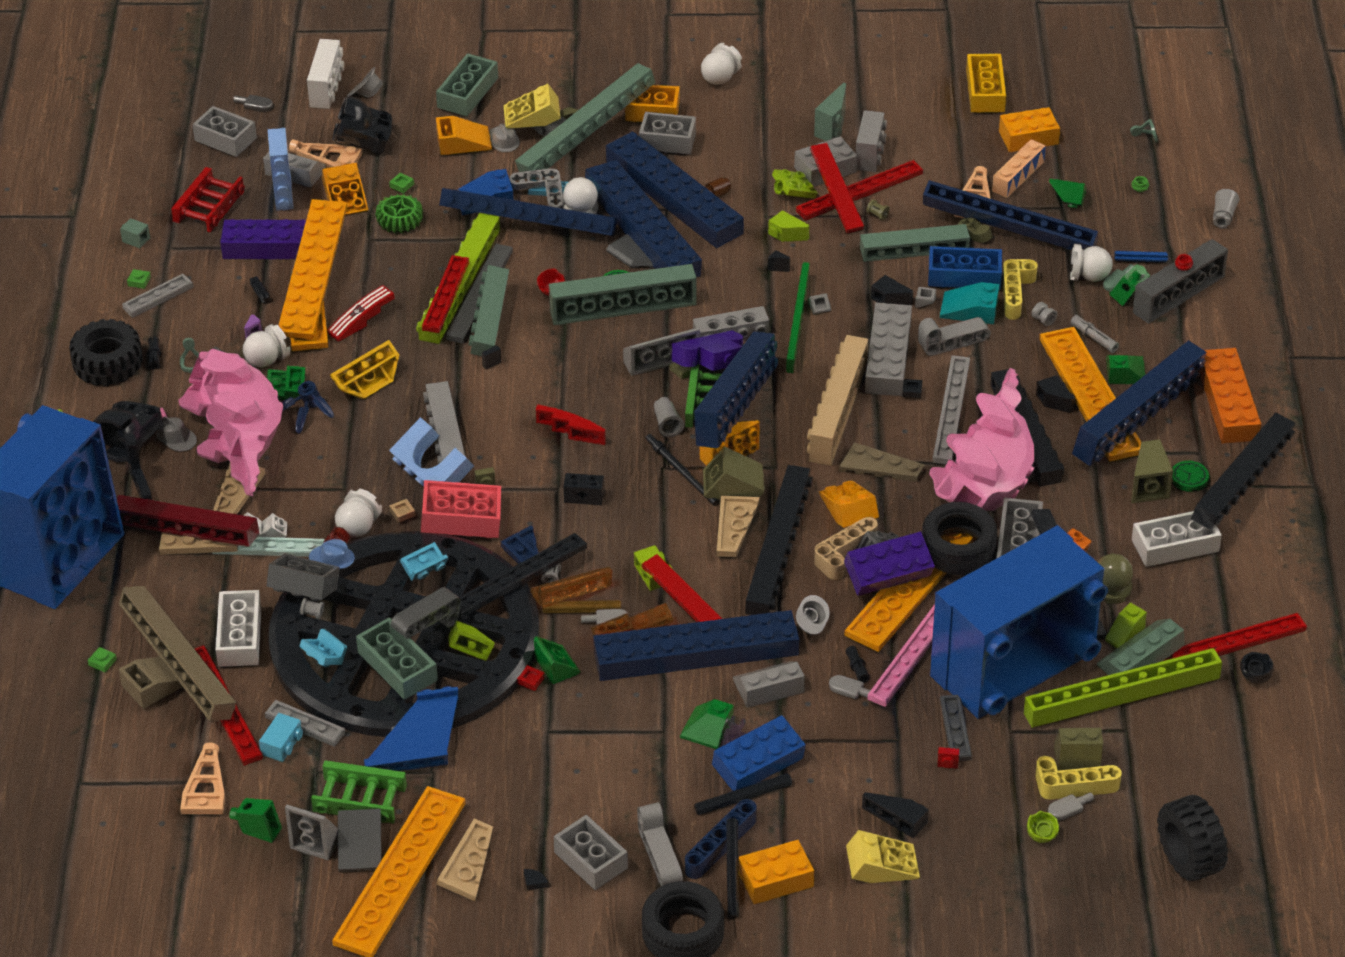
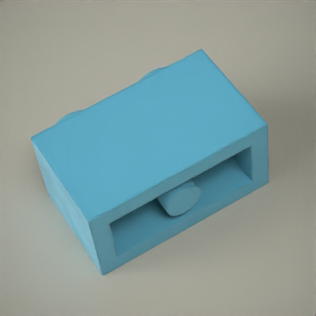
[259,713,303,762]

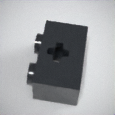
[563,473,604,505]

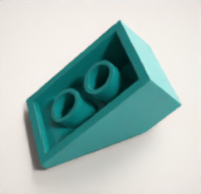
[940,282,1000,324]

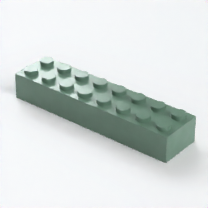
[549,264,696,325]

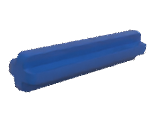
[1114,251,1168,262]

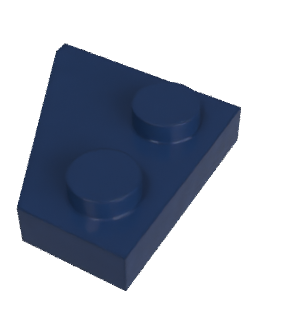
[501,525,539,564]

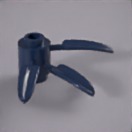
[282,381,334,434]

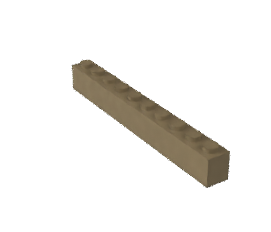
[119,586,236,721]

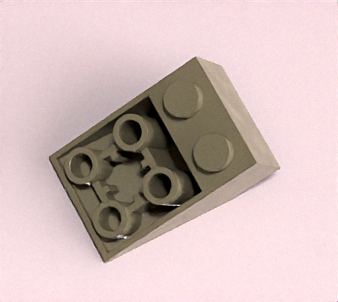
[119,657,183,709]

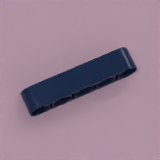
[685,799,757,879]

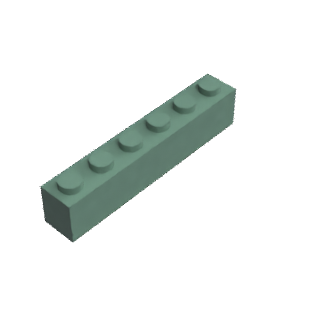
[860,224,970,262]
[468,265,509,356]

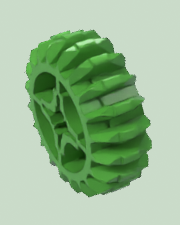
[375,194,423,233]

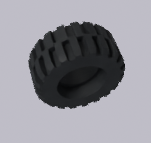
[69,319,143,386]
[1157,795,1228,881]

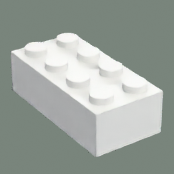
[307,39,344,109]
[1132,511,1222,567]
[216,590,261,667]

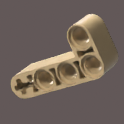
[814,517,878,580]

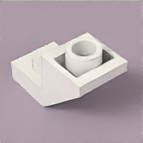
[244,512,287,538]

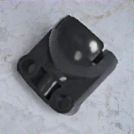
[332,96,392,154]
[93,401,164,462]

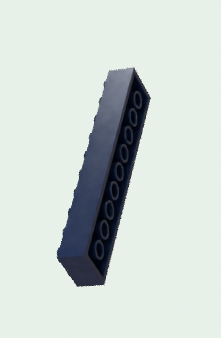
[606,131,744,249]
[585,160,702,278]
[694,331,778,448]
[1072,340,1207,466]
[593,610,799,681]

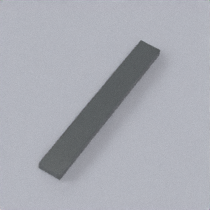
[446,244,513,343]

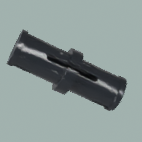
[147,337,161,370]
[845,646,870,683]

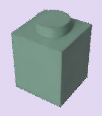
[120,218,150,248]

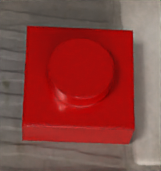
[517,665,545,691]
[937,747,959,769]

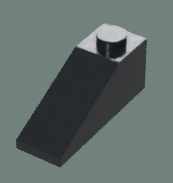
[862,792,929,838]

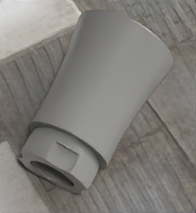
[1213,189,1240,229]
[654,397,684,437]

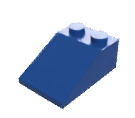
[457,169,514,215]

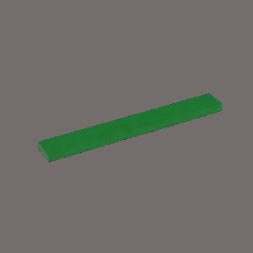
[786,262,810,373]

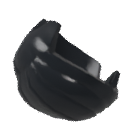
[1240,652,1274,684]

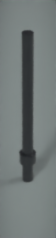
[645,434,719,506]

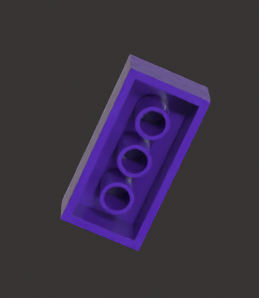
[844,532,935,596]

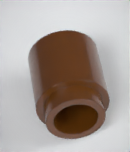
[705,177,731,197]

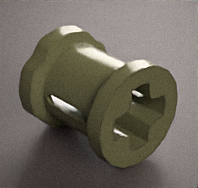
[866,199,890,221]

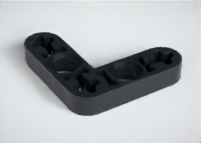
[123,432,152,500]

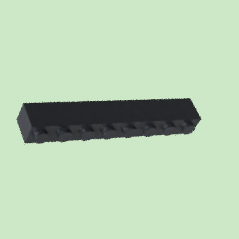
[990,368,1064,487]

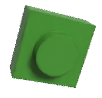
[389,173,414,194]
[127,269,151,289]
[88,647,117,672]

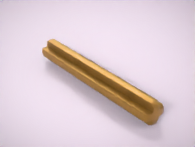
[542,600,621,613]

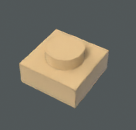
[389,499,416,523]

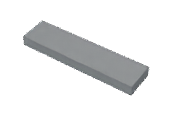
[122,274,193,318]
[265,700,345,747]

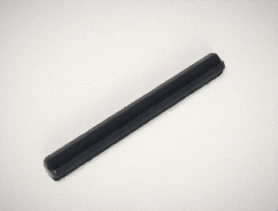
[694,774,792,815]
[726,818,739,918]

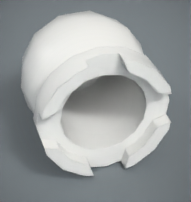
[701,43,742,85]
[563,177,598,214]
[1070,244,1113,282]
[243,324,291,368]
[335,489,382,538]

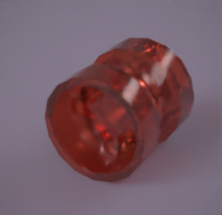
[323,527,350,543]

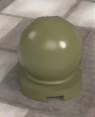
[1097,553,1133,604]

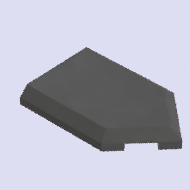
[606,234,654,268]

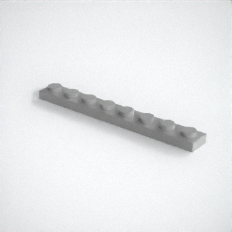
[933,356,970,464]

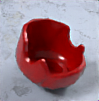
[537,268,565,296]

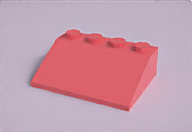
[421,480,501,538]

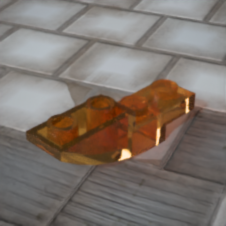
[590,603,674,635]

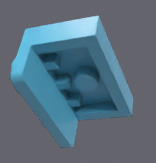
[400,542,448,581]
[299,629,347,667]

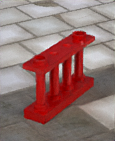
[171,167,245,232]

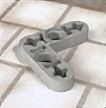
[509,168,564,208]

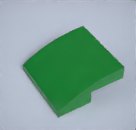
[267,366,306,400]

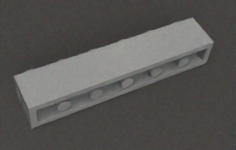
[423,381,465,464]

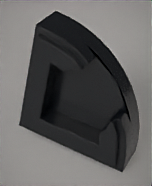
[523,869,548,890]

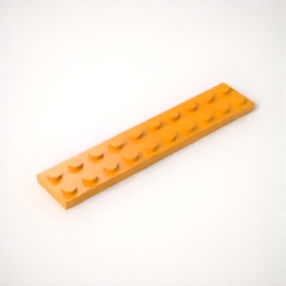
[278,199,347,339]
[1039,327,1141,462]
[844,532,976,652]
[332,786,466,957]

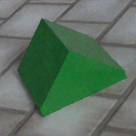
[534,636,581,684]

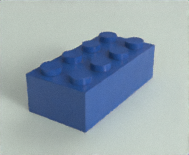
[928,246,1002,289]
[712,715,806,791]

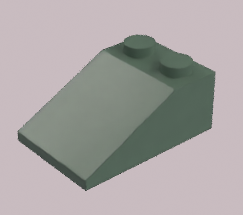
[814,83,846,141]

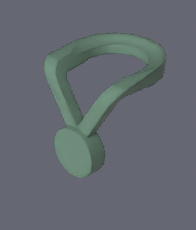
[1130,119,1159,143]
[179,338,199,372]

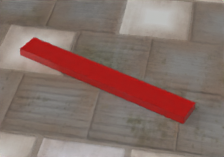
[796,160,923,221]
[1163,613,1307,661]
[194,645,263,766]

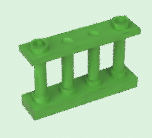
[685,364,722,428]
[311,760,407,824]

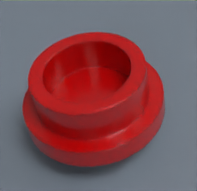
[1175,254,1193,271]

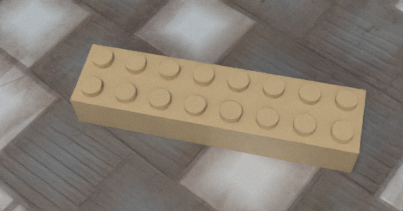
[807,335,868,466]

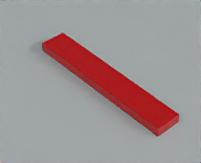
[810,142,864,233]
[422,255,470,333]
[642,554,722,622]

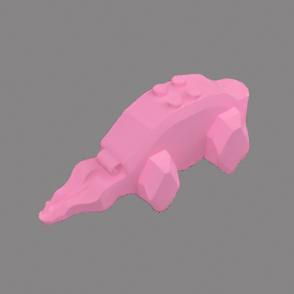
[178,349,283,497]
[929,368,1034,511]

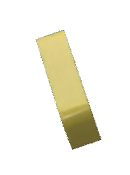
[1002,259,1038,320]
[1036,756,1122,800]

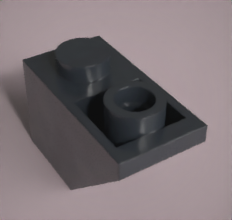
[871,275,913,305]
[1036,375,1076,413]

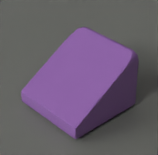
[244,314,262,338]

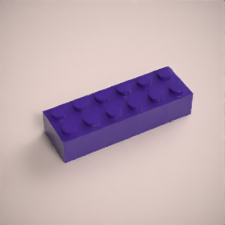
[220,219,306,259]

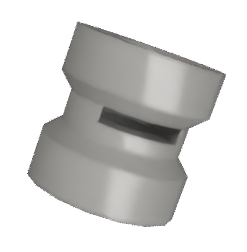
[1031,302,1057,326]

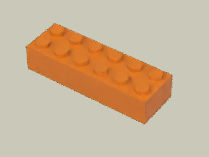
[1200,348,1261,444]

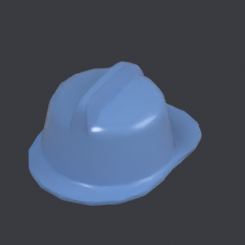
[309,539,355,569]

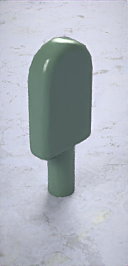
[1103,264,1134,292]

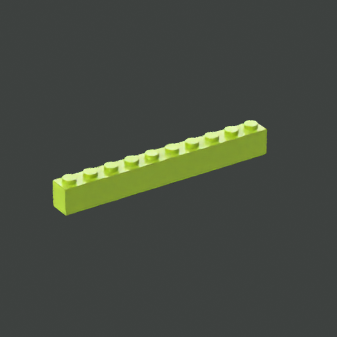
[416,213,500,344]
[1024,648,1222,728]

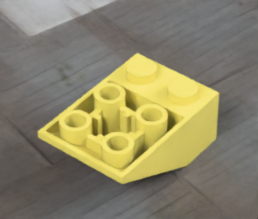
[503,84,561,128]
[846,830,920,883]

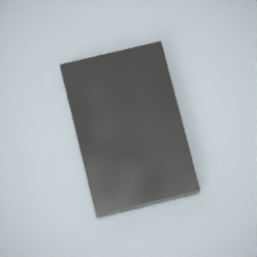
[338,809,382,872]

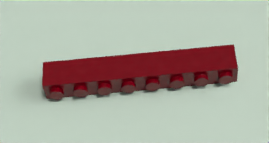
[116,495,260,547]

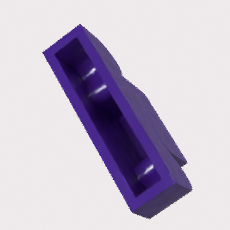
[672,330,743,371]

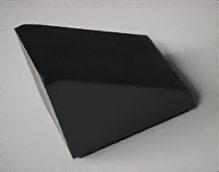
[768,250,790,272]

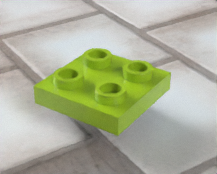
[772,169,818,199]

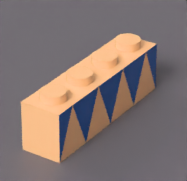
[992,140,1046,198]

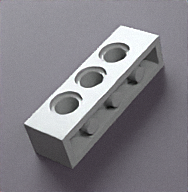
[693,306,769,339]

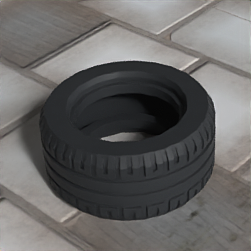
[922,502,997,575]
[642,881,724,957]

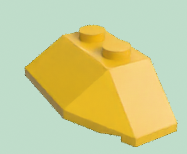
[330,340,399,400]

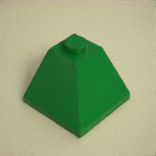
[1049,178,1087,208]
[1106,355,1145,384]
[680,699,734,749]

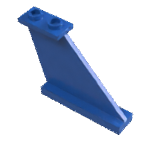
[364,686,458,771]

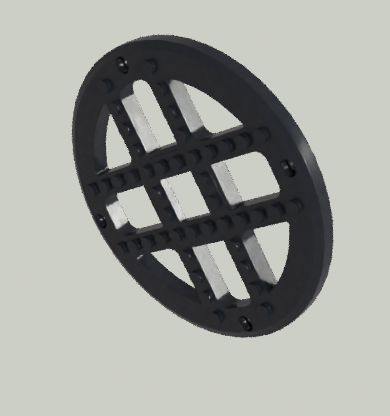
[269,531,540,737]

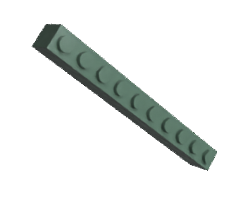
[515,63,656,179]

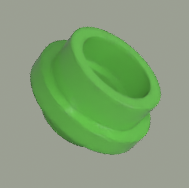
[1131,176,1149,192]

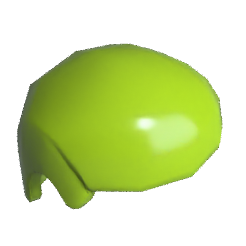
[1026,811,1059,843]

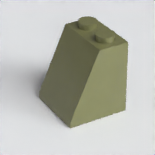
[1131,439,1173,504]
[703,446,765,499]
[1054,728,1103,771]

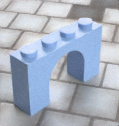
[268,128,294,211]
[389,417,474,486]

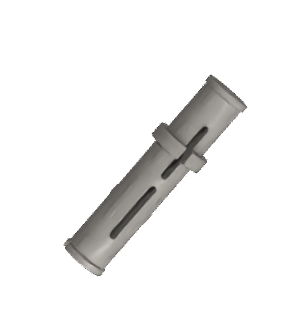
[1070,315,1119,353]

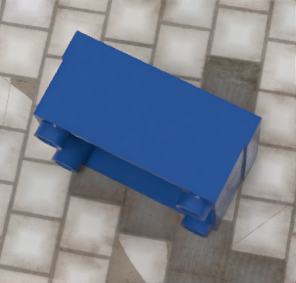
[0,405,124,609]
[930,525,1108,719]

